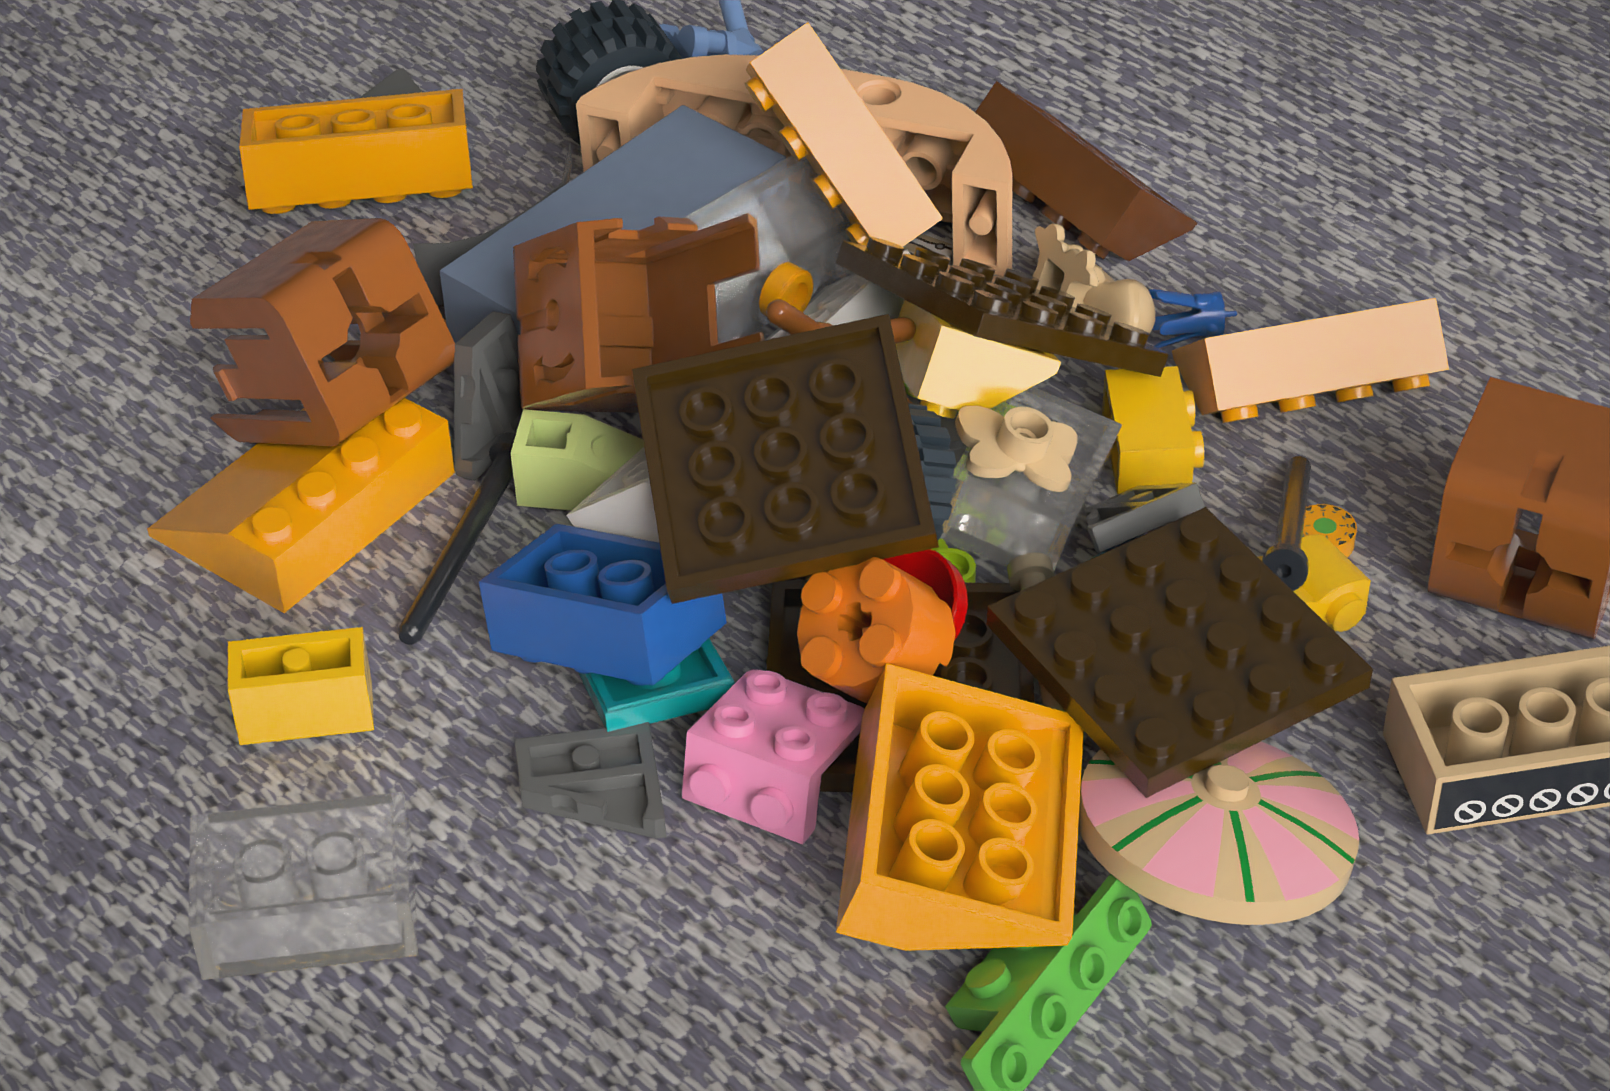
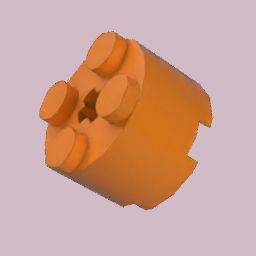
[797,557,956,704]

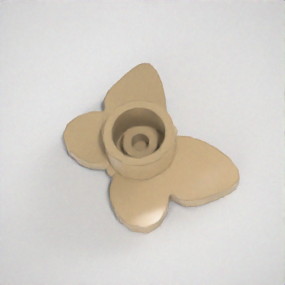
[955,406,1077,492]

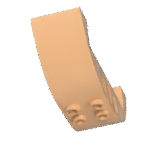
[576,54,1012,276]

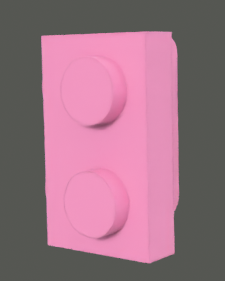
[682,670,865,845]

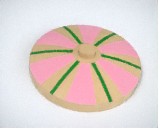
[1078,742,1359,925]

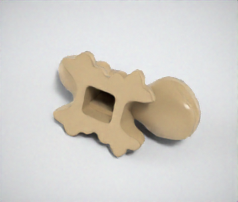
[1032,223,1155,334]

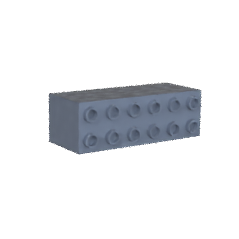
[440,105,789,413]

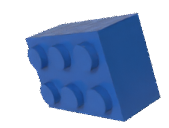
[479,523,727,686]

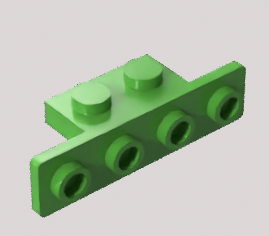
[945,873,1152,1091]

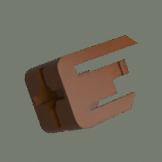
[190,218,455,447]
[1428,377,1610,639]

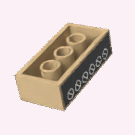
[1383,646,1610,835]

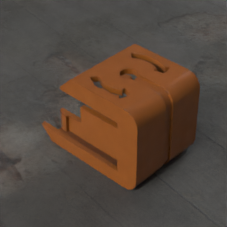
[513,213,764,413]

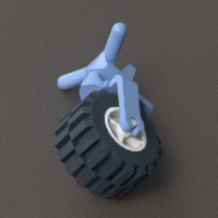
[536,0,764,145]

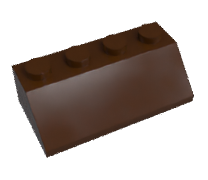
[975,81,1197,262]

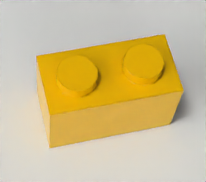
[1102,366,1204,495]
[228,627,374,745]

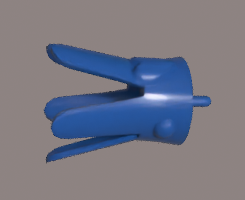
[1148,289,1237,349]

